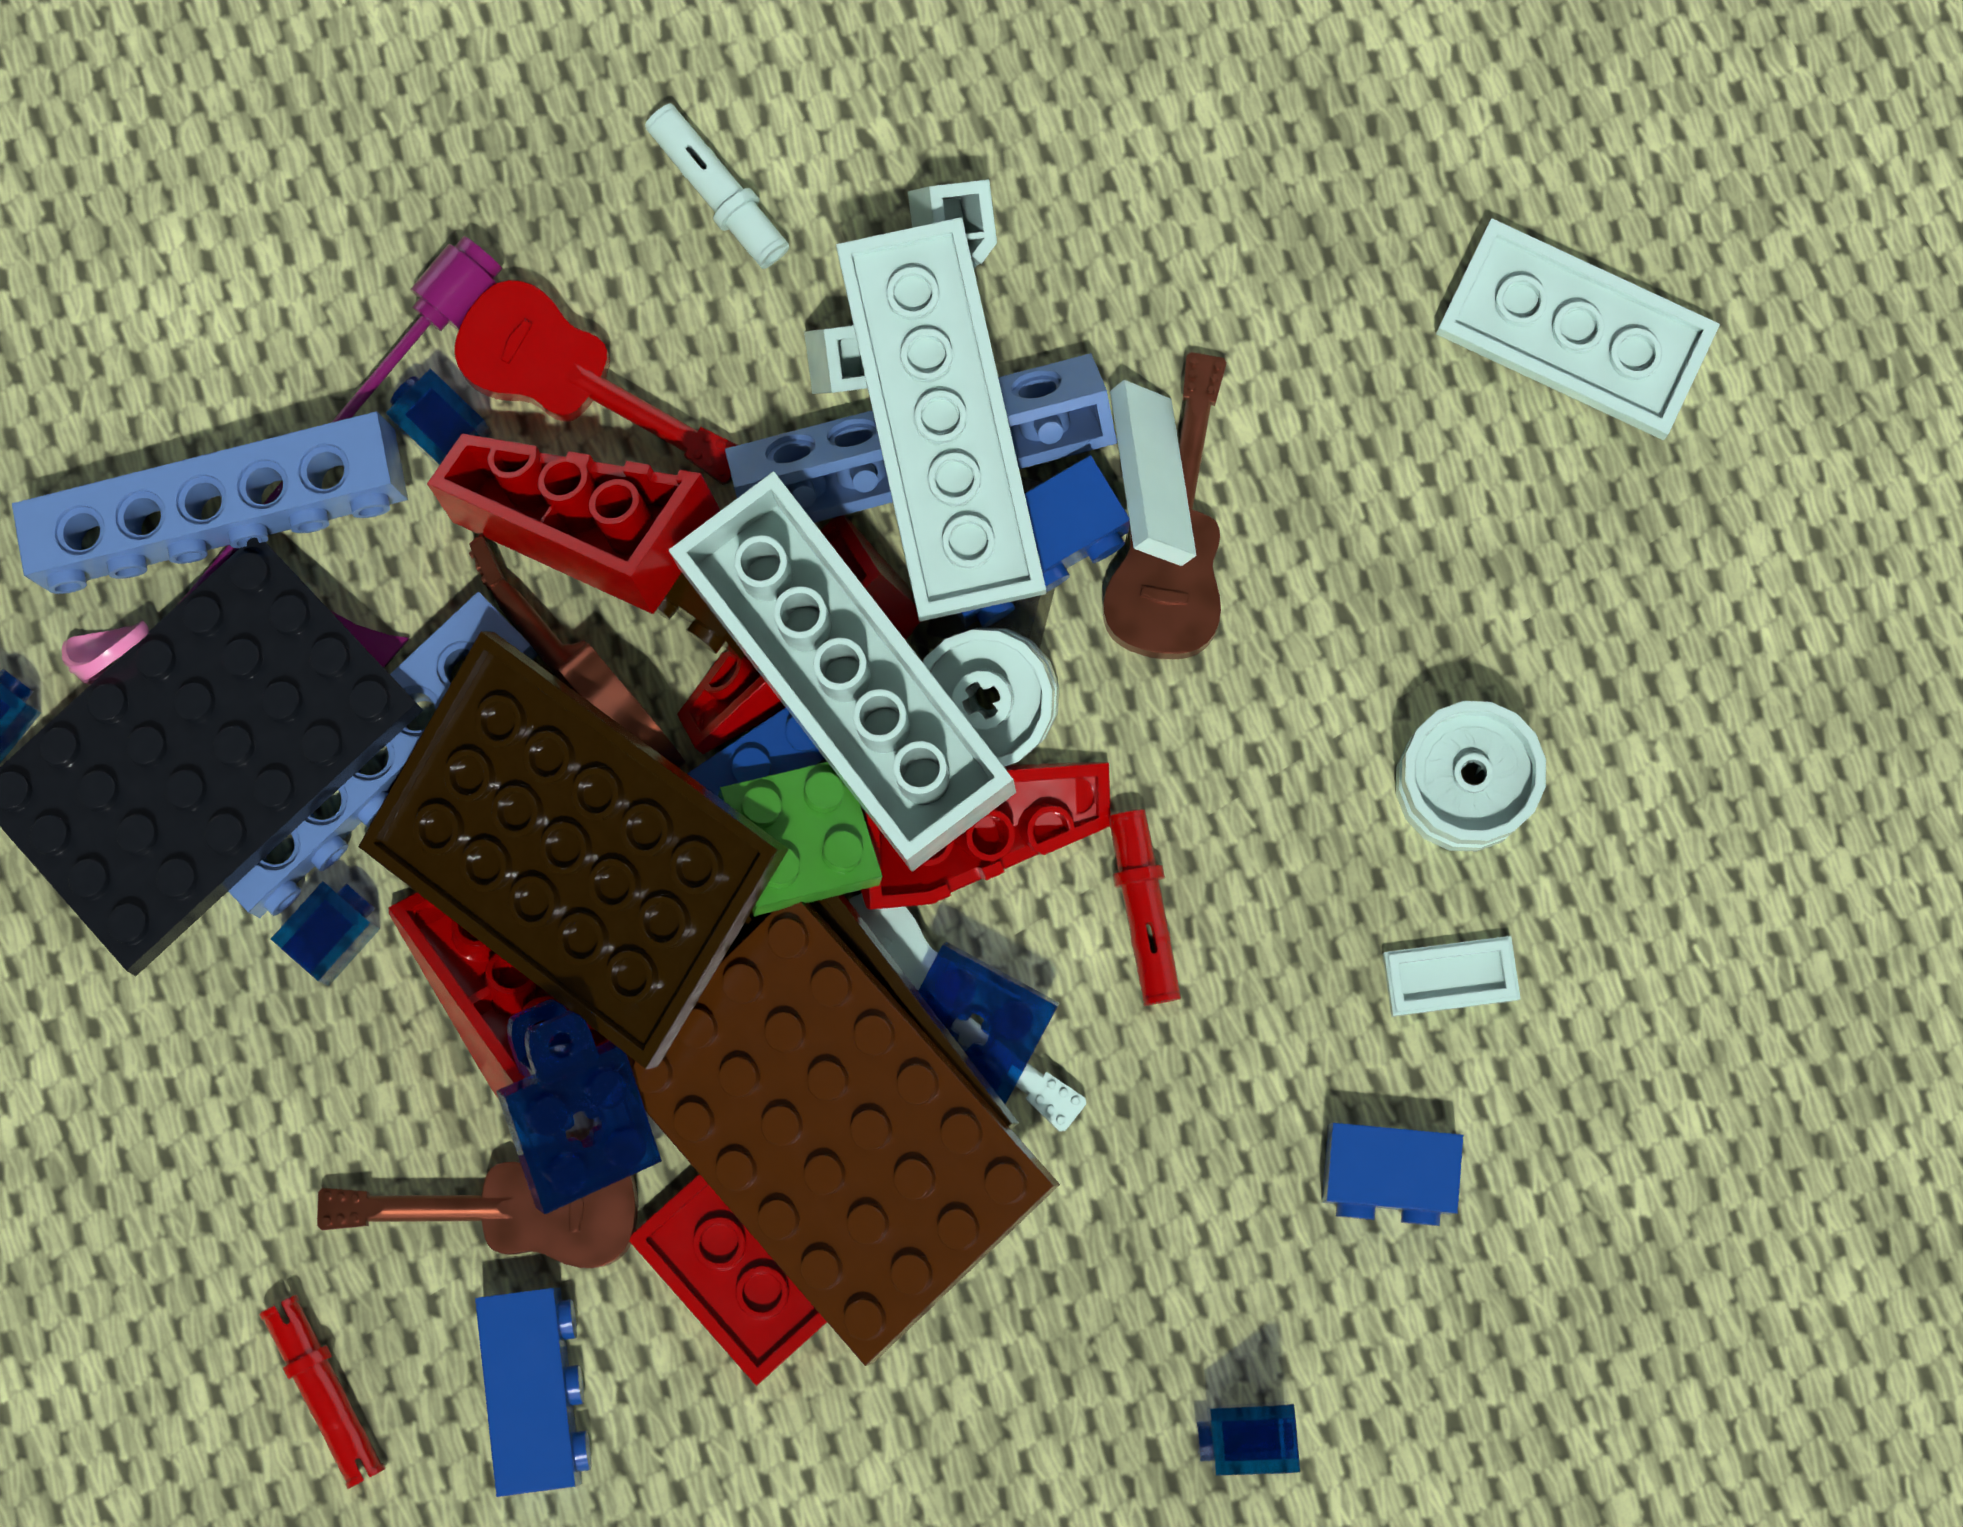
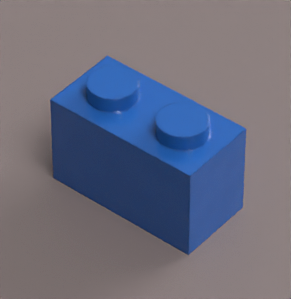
[1322,1123,1463,1226]

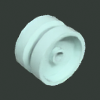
[923,627,1059,767]
[1396,701,1546,852]

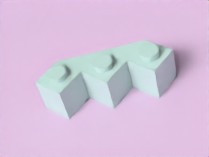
[804,179,997,394]

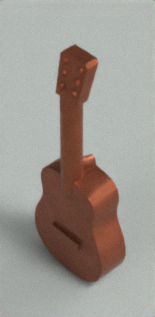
[1103,352,1227,659]
[469,534,686,768]
[317,1147,639,1268]

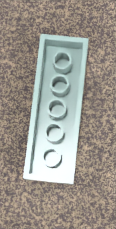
[669,471,1016,871]

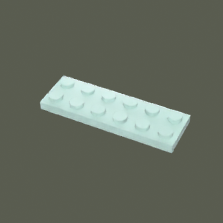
[836,217,1046,622]

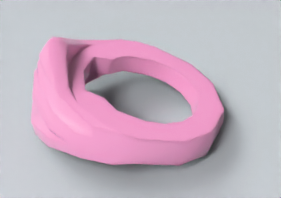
[62,620,149,685]

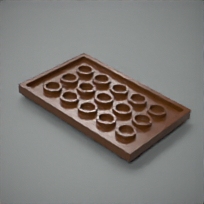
[611,902,1060,1366]

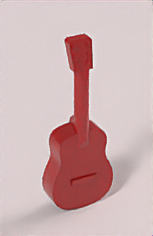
[454,280,737,485]

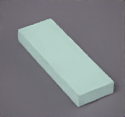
[1110,380,1197,566]

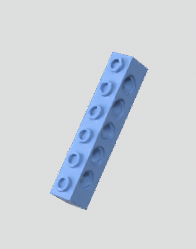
[725,353,1117,523]
[12,411,408,594]
[228,591,538,918]

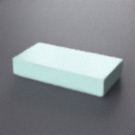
[1382,936,1521,1017]

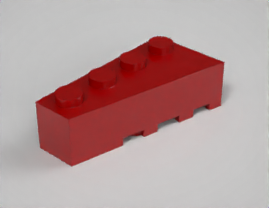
[427,434,721,614]

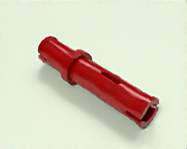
[1109,809,1181,1006]
[258,1295,386,1489]

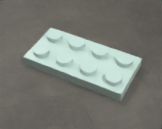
[1436,218,1720,440]

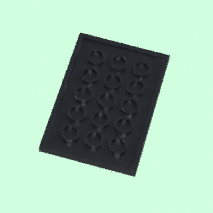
[0,538,423,977]

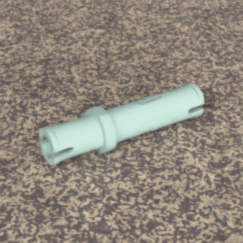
[645,103,789,269]

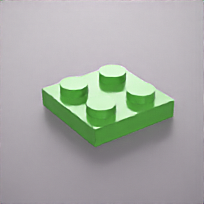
[718,762,883,916]

